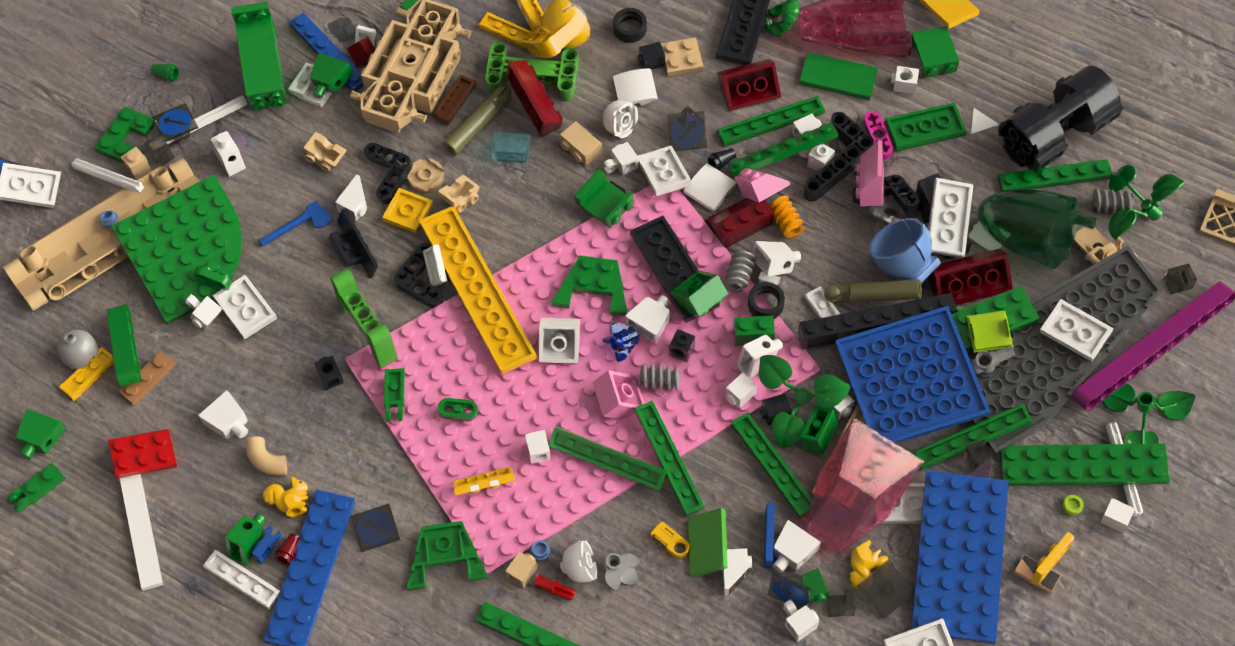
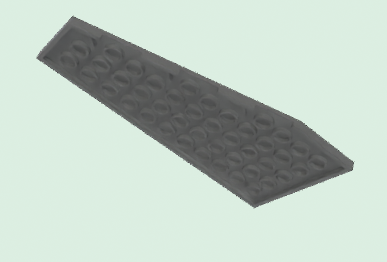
[966,245,1162,455]

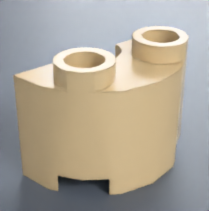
[304,132,347,172]
[438,175,480,212]

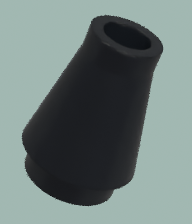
[708,148,736,170]

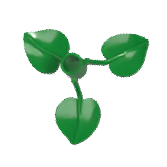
[1108,165,1185,241]
[759,355,850,448]
[1103,383,1196,444]

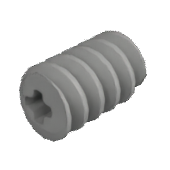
[1092,189,1134,214]
[724,250,756,293]
[639,363,681,391]

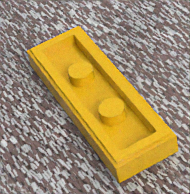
[478,12,532,49]
[59,347,114,401]

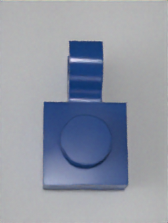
[252,526,282,564]

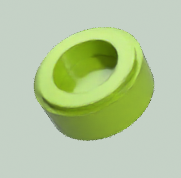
[1062,495,1084,516]

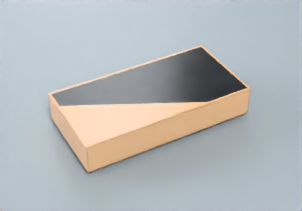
[1014,554,1061,594]

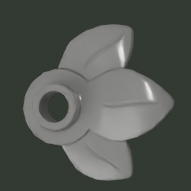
[603,553,640,590]

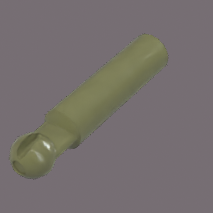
[443,85,512,156]
[824,279,922,303]

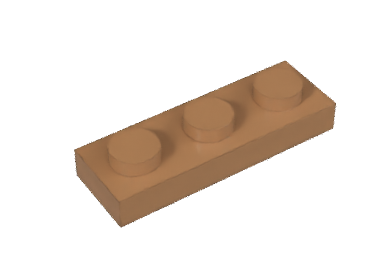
[118,351,176,406]

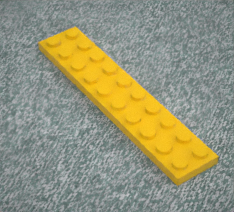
[419,206,537,375]

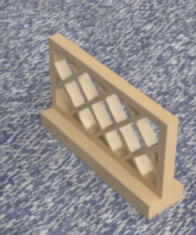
[1199,189,1235,246]

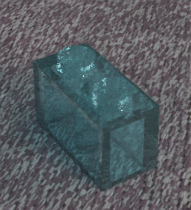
[491,132,532,163]

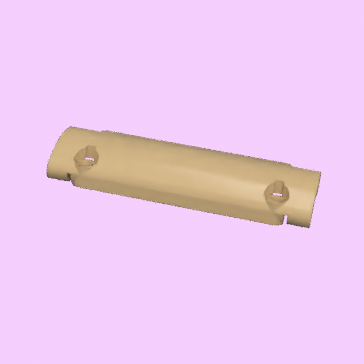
[3,157,200,311]

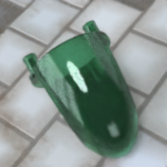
[978,189,1097,270]

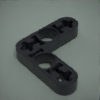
[364,143,413,204]
[852,175,920,213]
[394,243,443,308]

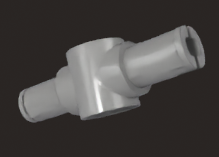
[971,345,1016,374]

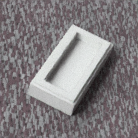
[423,245,447,287]

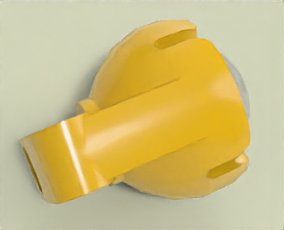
[522,0,590,58]

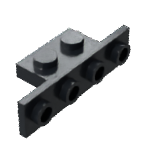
[328,209,378,278]

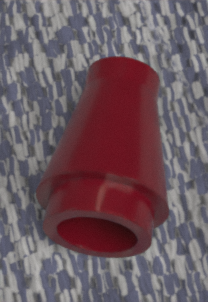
[275,533,300,565]

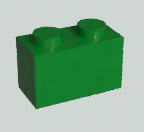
[733,316,775,346]
[800,406,838,455]

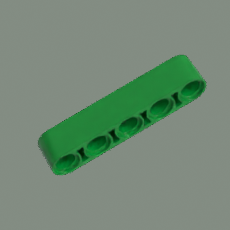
[107,304,142,387]

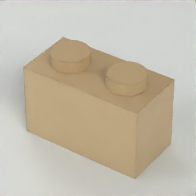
[560,121,602,166]

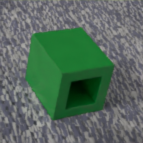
[799,568,830,604]

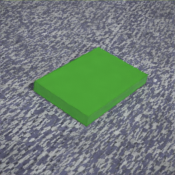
[688,508,728,578]

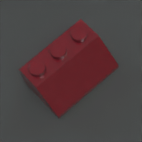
[717,59,781,111]
[705,198,774,248]

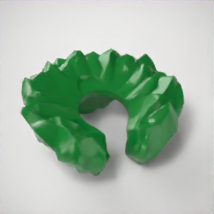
[764,0,801,37]

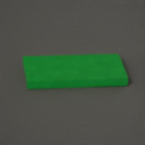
[799,52,878,100]
[884,102,967,152]

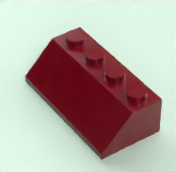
[506,60,563,138]
[929,249,1013,305]

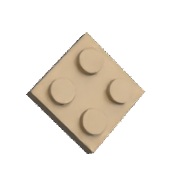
[661,37,703,76]

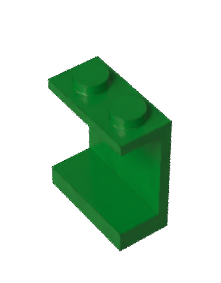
[910,26,959,78]
[574,168,634,228]

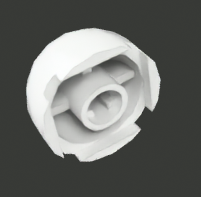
[603,100,638,138]
[560,541,597,583]

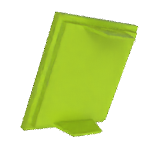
[966,311,1013,353]

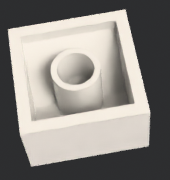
[539,318,580,363]

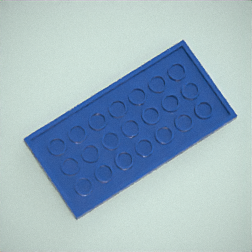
[911,470,1009,644]

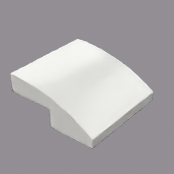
[288,63,332,108]
[613,68,658,106]
[683,163,737,212]

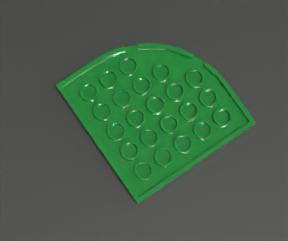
[112,174,242,324]

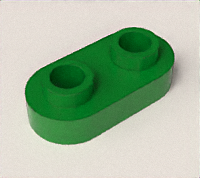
[193,265,232,290]
[438,398,478,421]

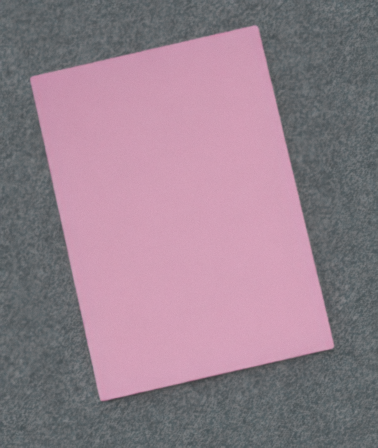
[345,185,820,574]

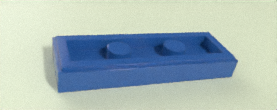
[764,503,775,569]

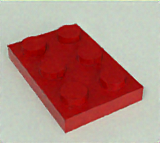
[108,429,177,479]

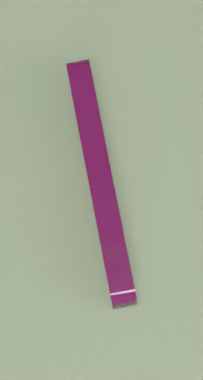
[1071,281,1235,411]

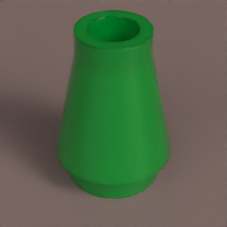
[151,64,180,82]

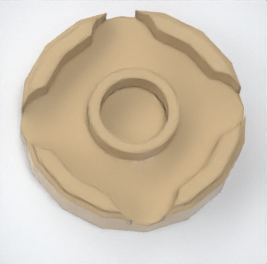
[407,158,444,193]

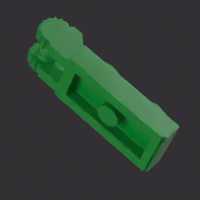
[384,368,405,422]
[7,463,66,512]

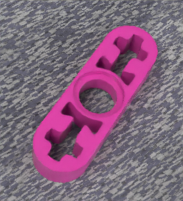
[863,111,893,160]

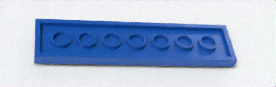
[264,489,356,646]

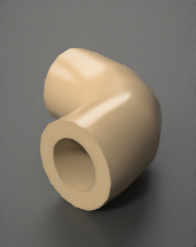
[245,437,287,476]

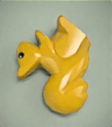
[263,476,308,518]
[849,540,889,590]

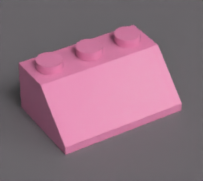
[856,140,884,207]

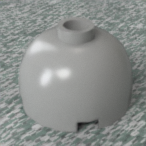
[57,329,99,369]

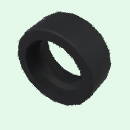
[613,8,647,43]
[747,282,785,319]

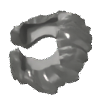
[867,196,910,225]

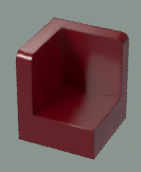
[346,36,376,67]

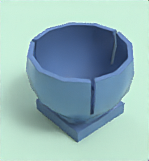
[869,218,941,283]

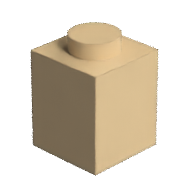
[121,147,152,180]
[505,551,537,589]

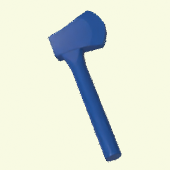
[259,201,333,246]

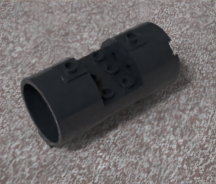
[998,66,1124,173]

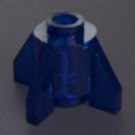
[603,322,639,362]

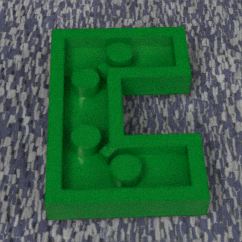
[94,106,157,164]

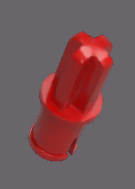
[534,574,576,600]

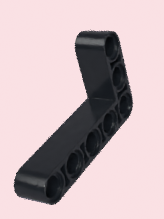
[804,112,874,202]

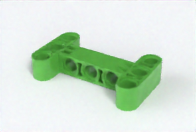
[485,41,579,101]
[330,268,398,369]

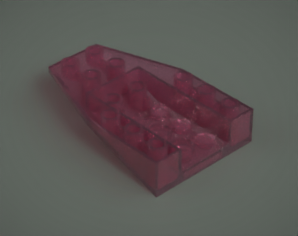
[798,0,912,58]
[805,418,924,555]

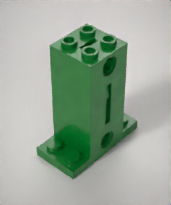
[231,2,288,110]

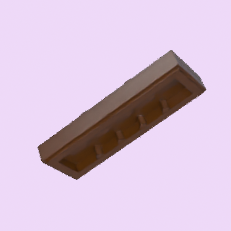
[432,74,476,125]

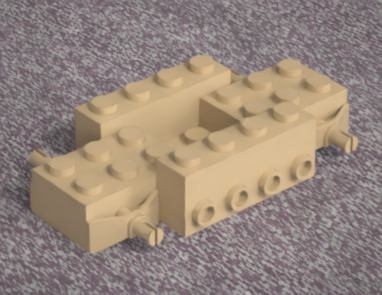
[350,0,471,133]

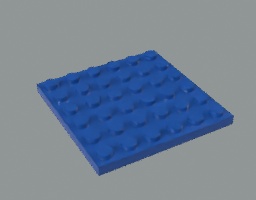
[835,306,990,450]

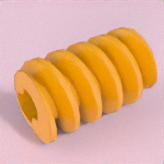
[770,195,806,238]

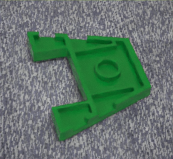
[552,255,627,316]
[407,521,488,591]

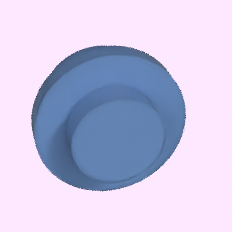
[99,210,118,227]
[530,540,551,561]

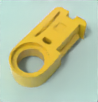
[651,522,689,559]

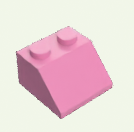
[734,168,790,202]
[593,370,645,419]

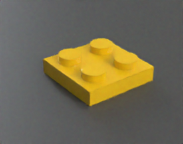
[382,188,433,234]

